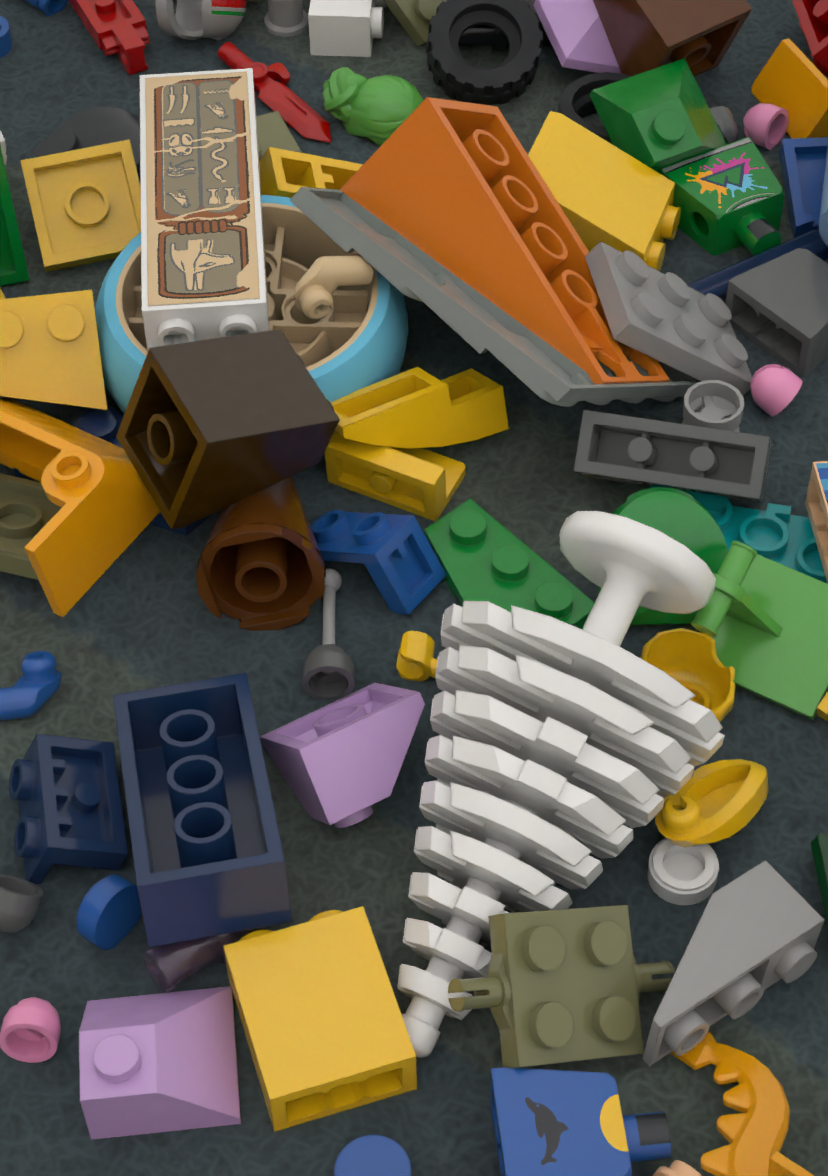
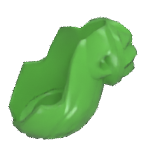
[322,67,424,146]

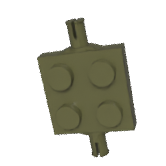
[448,905,675,1068]

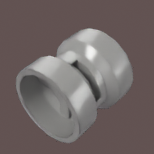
[682,380,744,432]

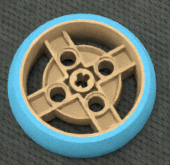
[95,195,408,414]

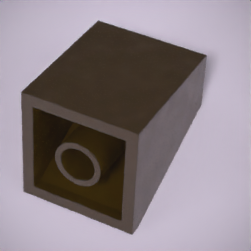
[116,329,340,530]

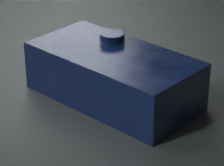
[113,673,293,947]

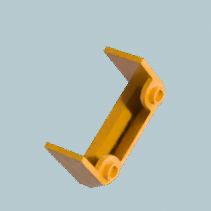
[0,397,160,617]

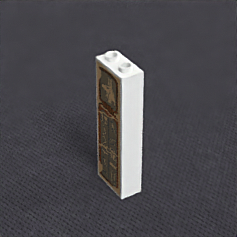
[140,68,269,350]

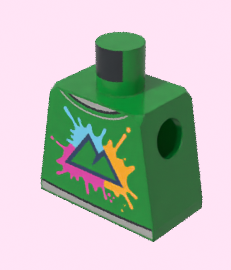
[659,137,784,256]

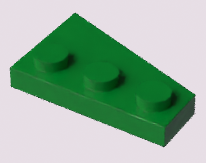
[424,498,595,629]

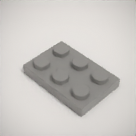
[585,241,752,396]

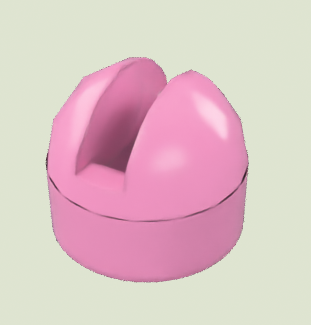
[743,103,789,150]
[750,364,803,417]
[0,997,61,1063]

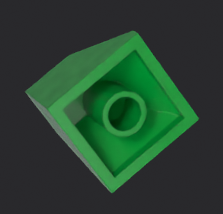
[589,58,726,173]

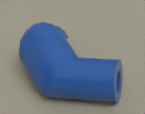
[0,651,62,721]

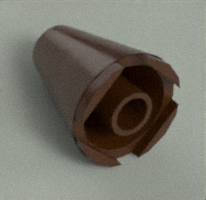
[196,477,326,631]

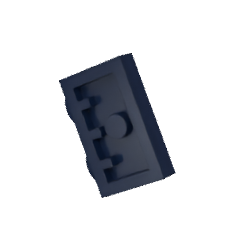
[9,733,128,884]

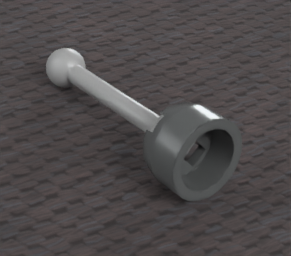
[302,569,355,700]

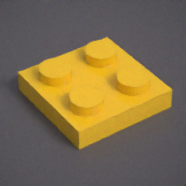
[20,139,141,272]

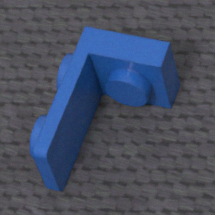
[311,510,446,615]

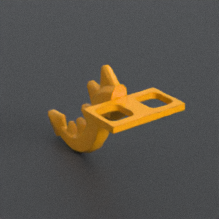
[670,1032,814,1176]

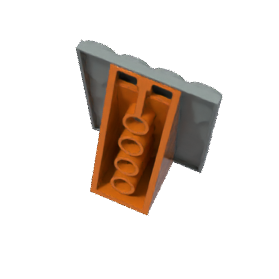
[290,97,700,407]

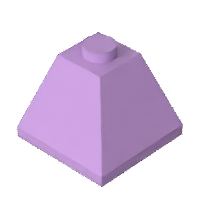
[533,0,622,74]
[260,683,425,828]
[79,986,241,1140]

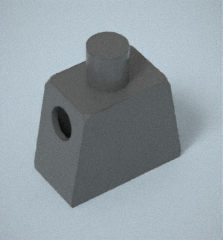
[726,248,828,378]

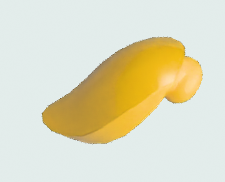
[655,759,769,848]

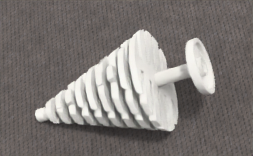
[397,511,725,1058]

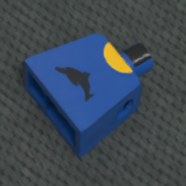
[490,1067,671,1176]

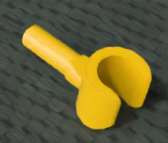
[396,631,437,681]

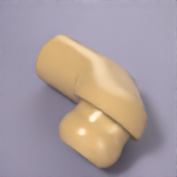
[294,255,374,319]

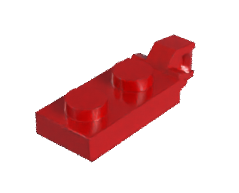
[69,0,150,75]

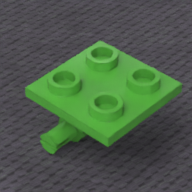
[691,541,828,720]

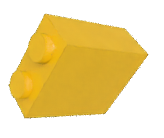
[223,906,417,1132]

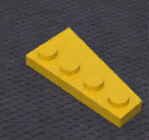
[0,290,107,410]

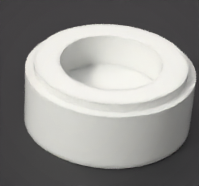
[647,838,719,905]

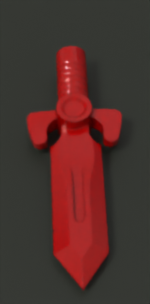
[218,42,331,143]

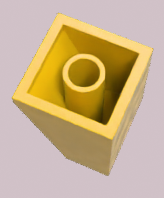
[528,111,681,272]

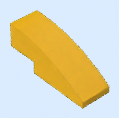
[330,367,509,449]

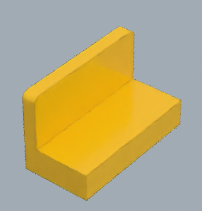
[325,431,466,522]

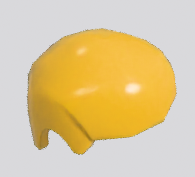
[640,628,735,722]

